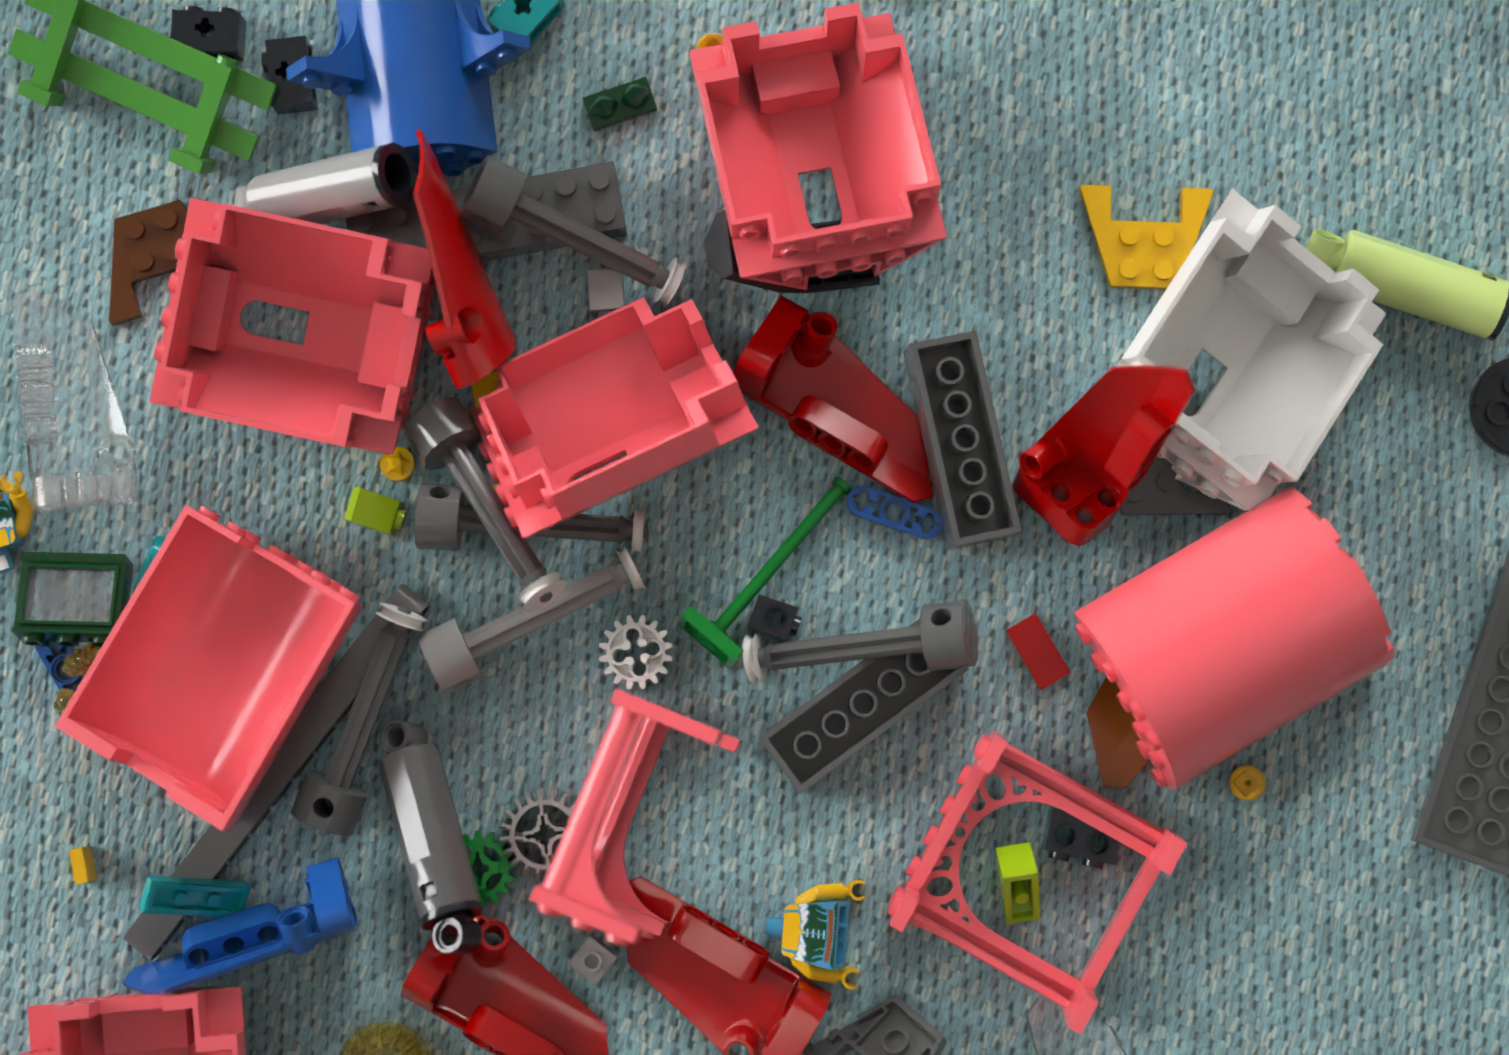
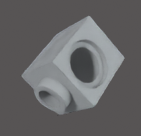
[587,268,625,318]
[568,933,619,986]

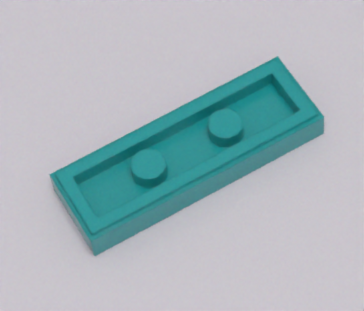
[139,875,251,917]

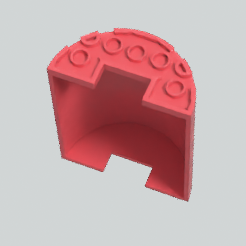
[1074,486,1394,791]
[55,505,363,832]

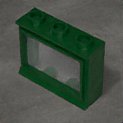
[11,552,133,647]

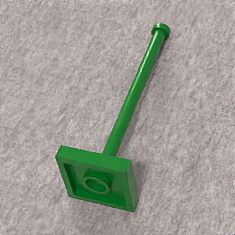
[678,476,852,670]

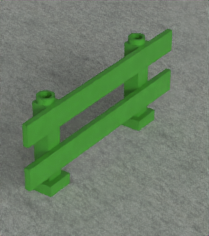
[8,0,278,174]

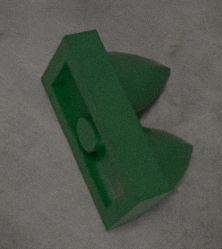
[583,77,657,132]

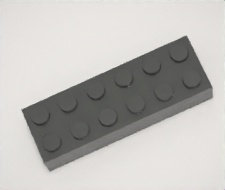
[903,331,1022,551]
[758,618,969,794]

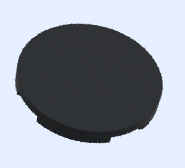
[1469,358,1509,457]

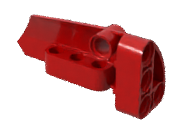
[413,129,517,388]

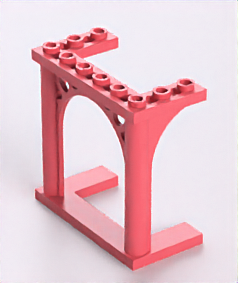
[529,689,743,947]
[887,730,1188,1034]

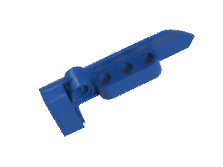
[122,857,358,995]

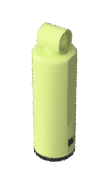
[1306,229,1509,341]

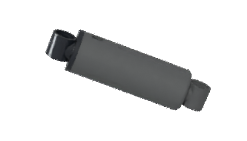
[379,719,484,955]

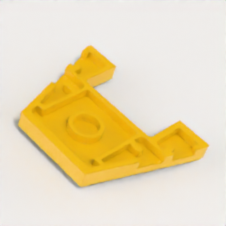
[1079,185,1213,290]

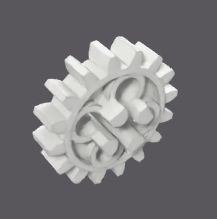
[599,615,673,690]

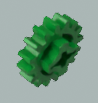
[463,830,519,907]

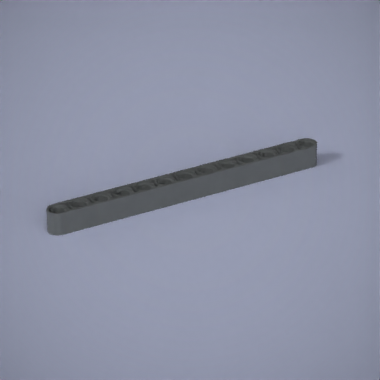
[123,584,430,961]

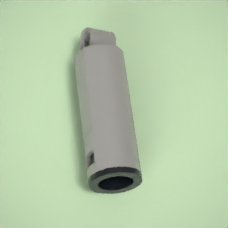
[234,142,417,224]

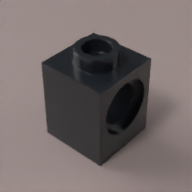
[748,594,802,642]

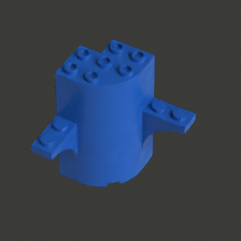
[286,0,531,177]

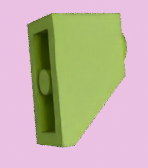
[344,486,407,537]
[995,842,1040,925]

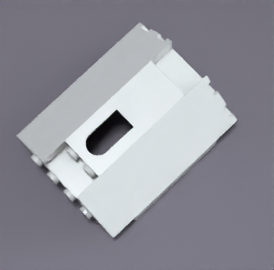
[1117,189,1386,511]

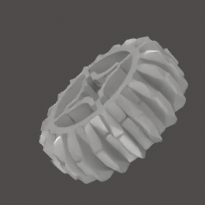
[499,787,577,881]

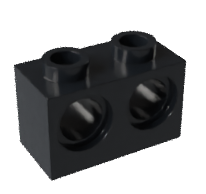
[1041,808,1118,869]

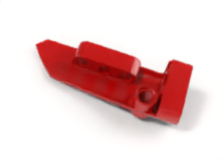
[733,295,934,503]
[1012,365,1195,546]
[627,876,832,1055]
[401,914,608,1055]

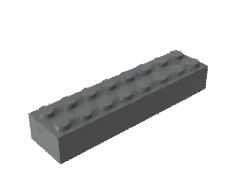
[345,161,628,271]

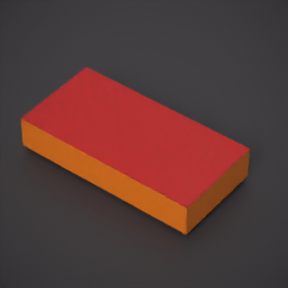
[1005,613,1071,690]

